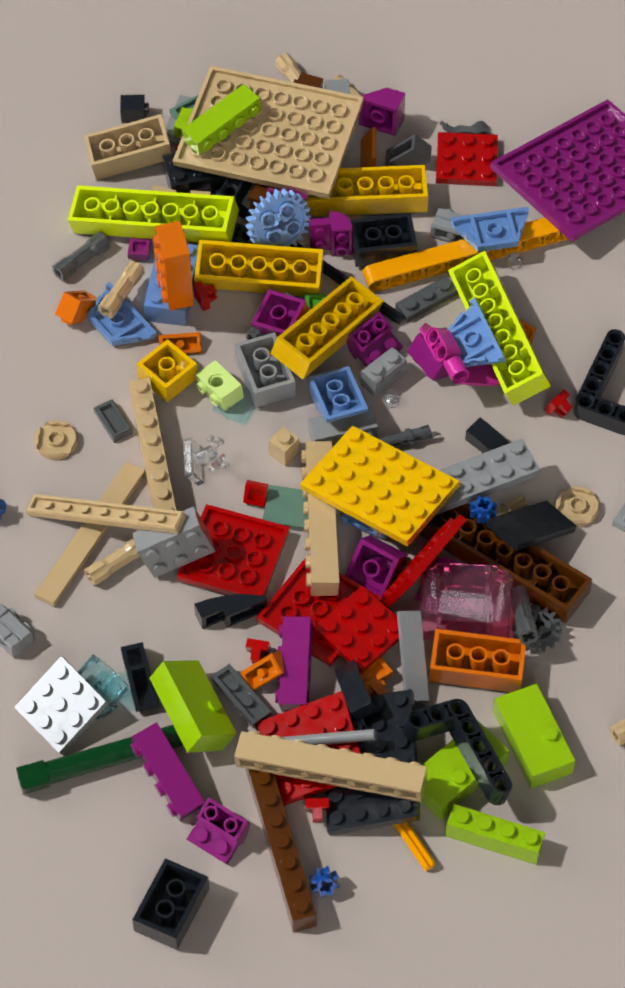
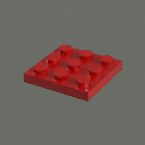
[436,132,498,186]
[313,586,399,673]

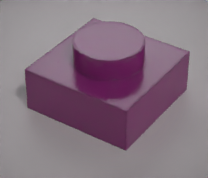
[128,238,151,260]

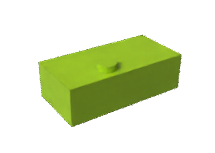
[149,660,237,753]
[493,683,575,789]
[421,720,510,820]

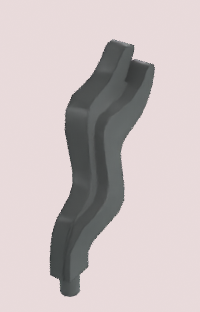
[440,121,490,134]

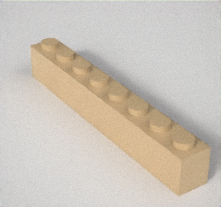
[128,377,176,510]
[301,441,339,596]
[234,731,427,802]

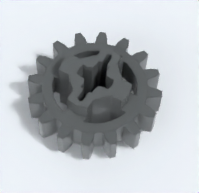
[512,605,562,653]

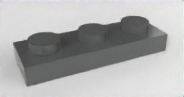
[395,275,458,322]
[211,664,271,728]

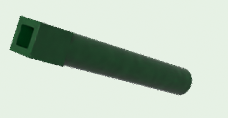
[16,725,184,795]

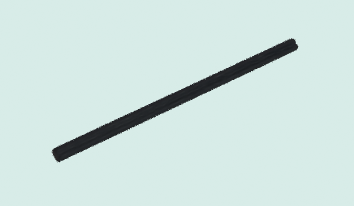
[213,189,404,324]

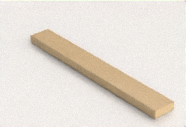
[34,462,145,607]
[26,494,187,534]

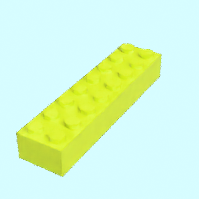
[68,185,239,243]
[448,251,551,406]

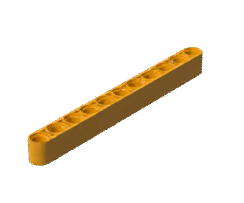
[362,217,568,292]

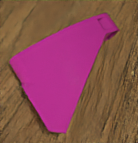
[419,322,500,386]

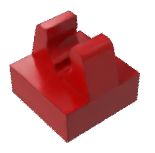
[193,281,217,311]
[544,389,572,418]
[243,480,269,507]
[245,638,271,663]
[305,798,329,822]

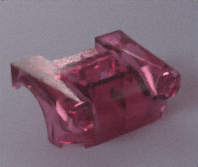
[420,563,513,640]

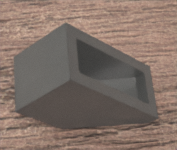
[385,134,432,166]

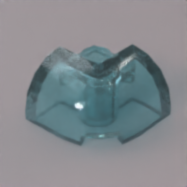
[78,654,130,719]

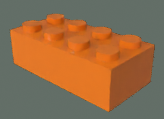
[152,221,194,311]
[429,629,526,692]

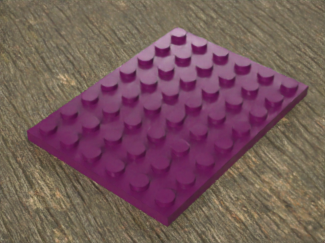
[490,99,625,242]

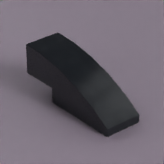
[465,417,509,454]
[194,594,267,629]
[120,642,159,712]
[335,659,377,721]

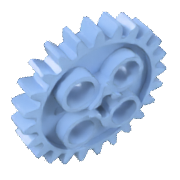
[245,188,311,247]

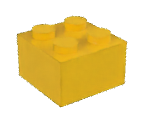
[137,339,198,403]

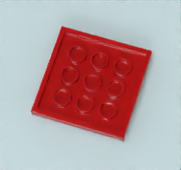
[177,504,290,596]
[382,514,466,608]
[256,554,382,667]
[257,691,362,806]

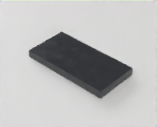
[486,501,577,551]

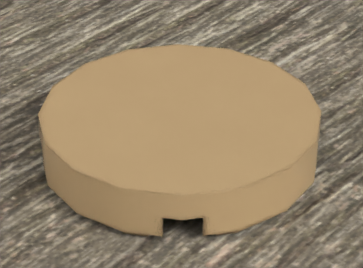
[34,420,78,460]
[555,486,599,527]

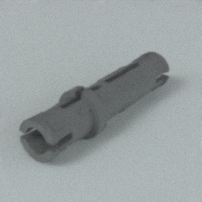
[379,425,432,448]

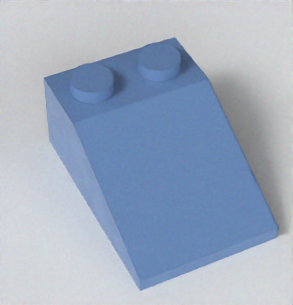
[308,366,369,423]

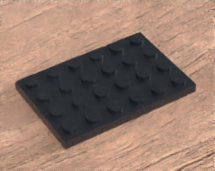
[326,689,420,836]

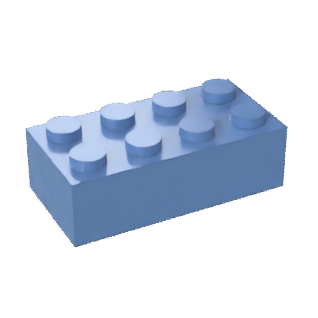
[144,244,198,326]

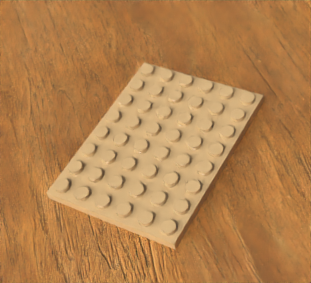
[173,65,364,199]

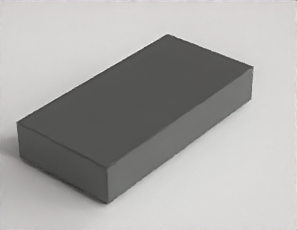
[93,399,133,443]

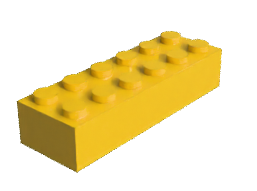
[306,165,428,217]
[194,240,324,296]
[270,276,384,379]

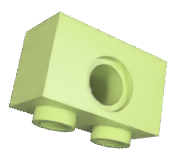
[195,360,244,411]

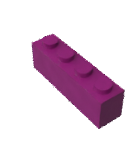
[275,617,313,711]
[130,722,205,821]

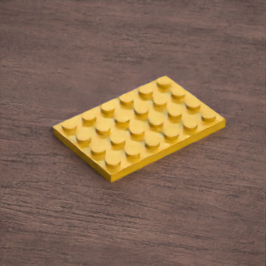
[300,426,460,547]

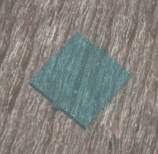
[213,387,255,425]

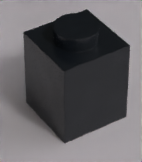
[120,95,149,123]

